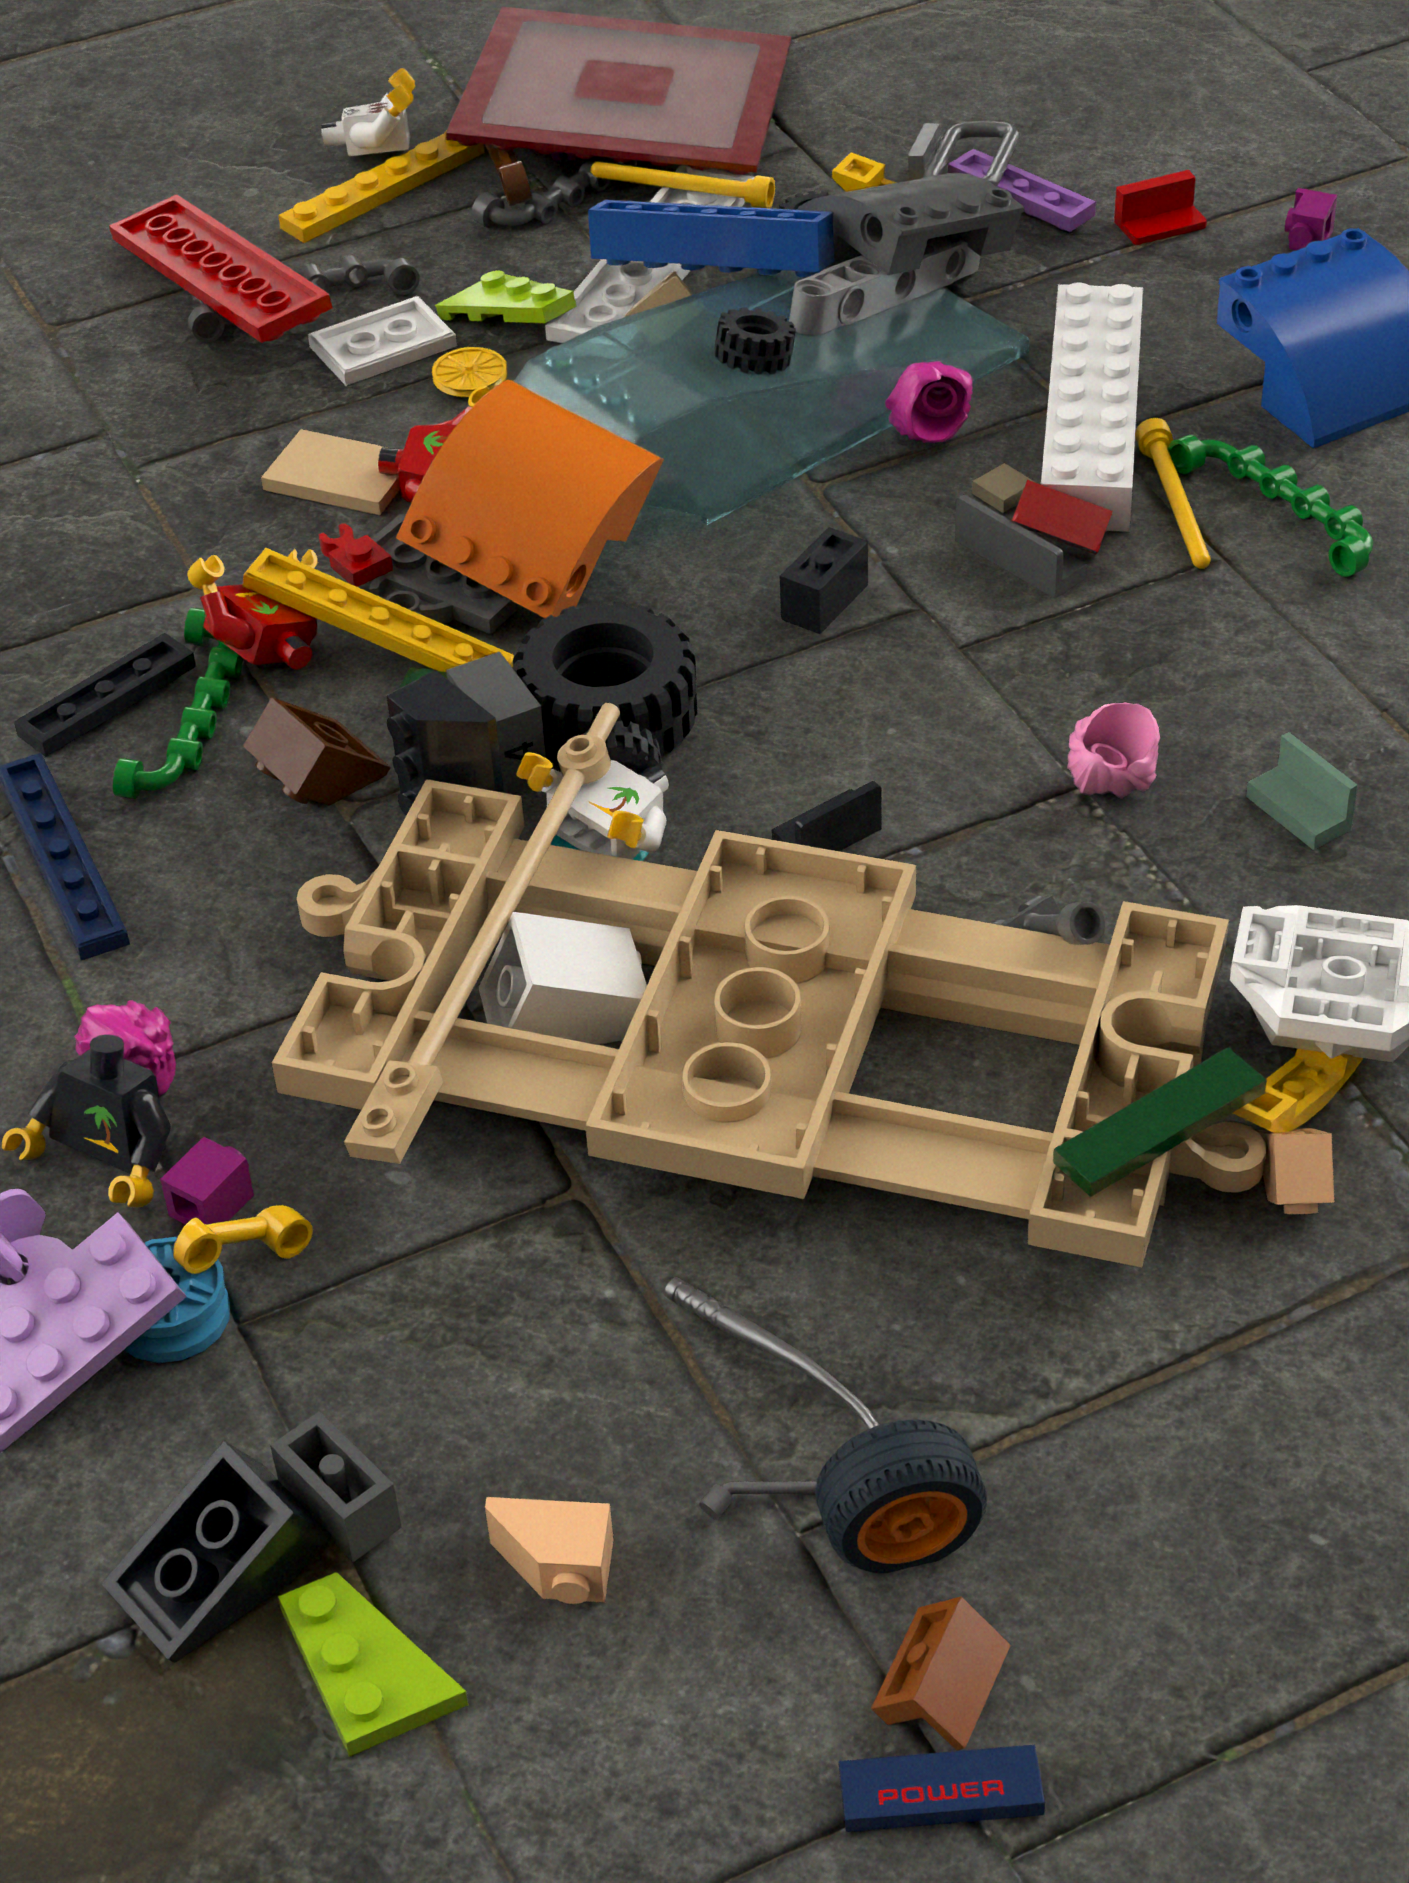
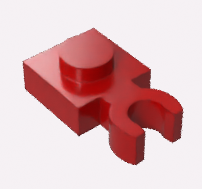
[319,523,393,587]

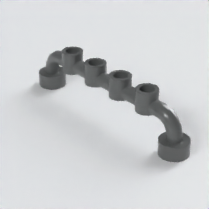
[471,157,638,228]
[188,255,420,343]

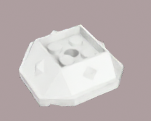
[1230,905,1409,1062]

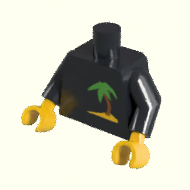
[2,1034,171,1207]

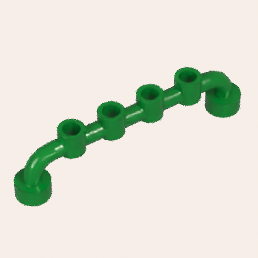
[1168,435,1374,577]
[113,607,243,799]

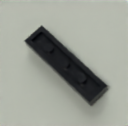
[14,633,196,757]

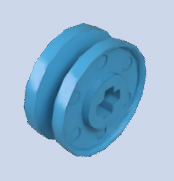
[124,1237,230,1363]

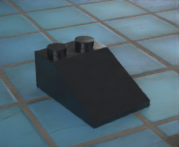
[101,1441,332,1663]

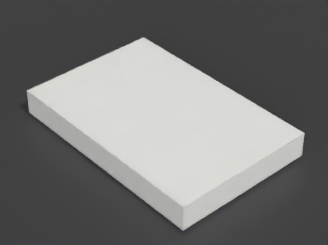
[308,296,457,386]

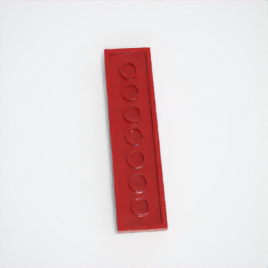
[109,194,333,343]

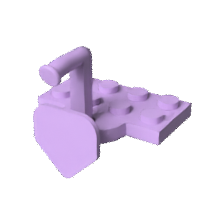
[0,1189,187,1452]

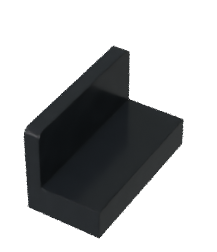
[772,781,882,851]

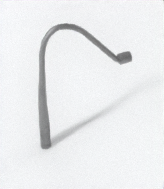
[664,1277,879,1519]

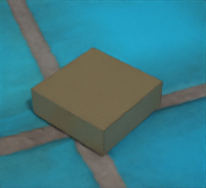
[972,463,1036,513]

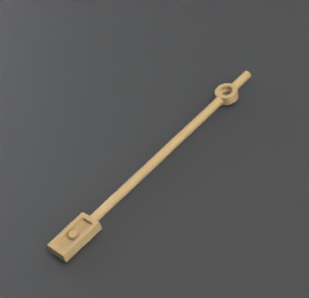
[344,703,620,1164]

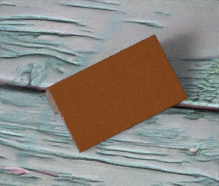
[871,1597,1011,1750]

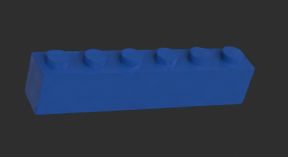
[588,200,834,277]

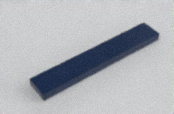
[0,753,130,961]

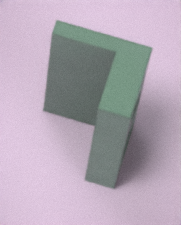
[1246,732,1358,850]

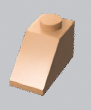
[1256,1128,1334,1214]
[485,1497,613,1604]

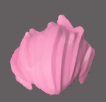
[1067,702,1160,799]

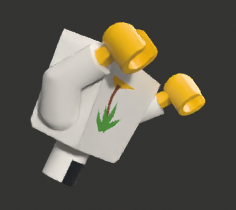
[516,752,669,859]

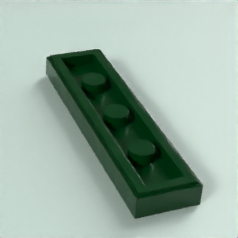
[1053,1047,1267,1197]

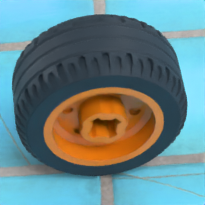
[815,1419,987,1573]

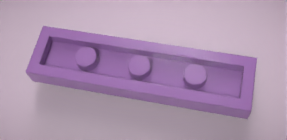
[948,149,1096,232]

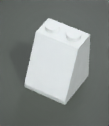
[479,912,647,1045]

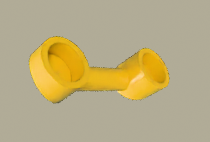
[173,1205,313,1274]

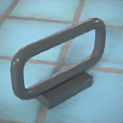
[908,121,1020,186]

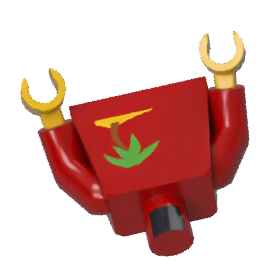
[378,386,491,502]
[187,549,318,669]

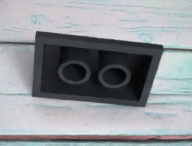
[387,670,504,816]

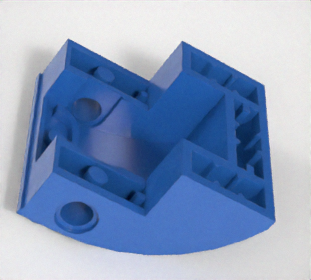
[1217,228,1409,449]

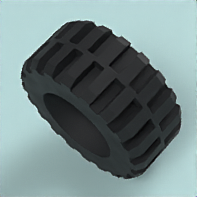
[512,601,698,769]

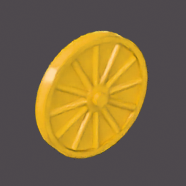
[432,347,508,397]

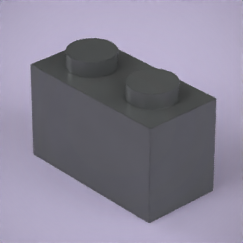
[270,1411,402,1562]

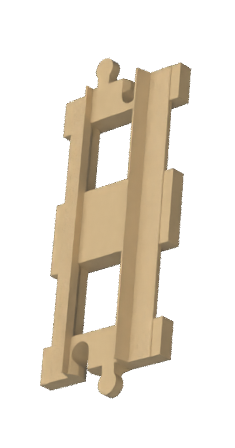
[272,779,1266,1267]

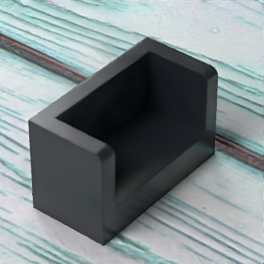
[780,527,868,634]

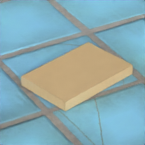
[261,429,401,515]

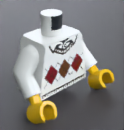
[321,68,415,156]

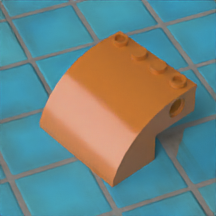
[396,379,664,618]

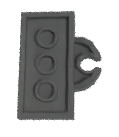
[367,514,522,634]

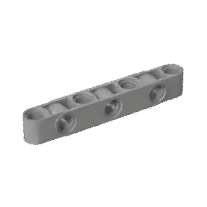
[789,234,980,335]

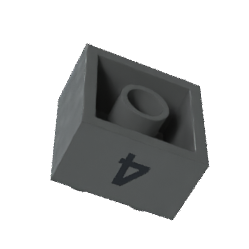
[446,652,546,794]

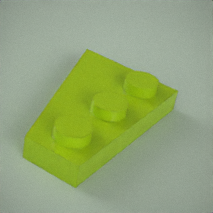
[435,271,577,323]
[278,1572,468,1757]

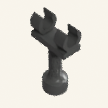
[991,895,1105,945]

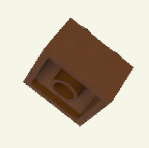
[243,697,391,806]

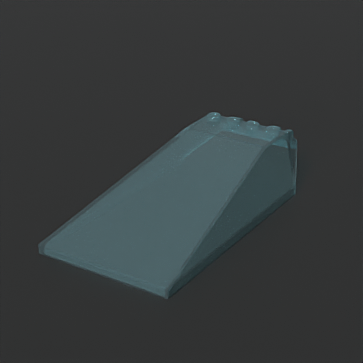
[515,270,1029,525]

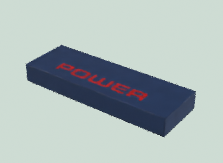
[839,1744,1045,1832]

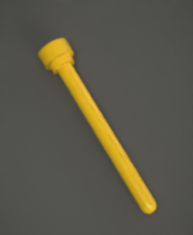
[591,162,775,208]
[1135,418,1211,569]

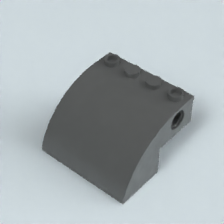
[796,173,1025,275]

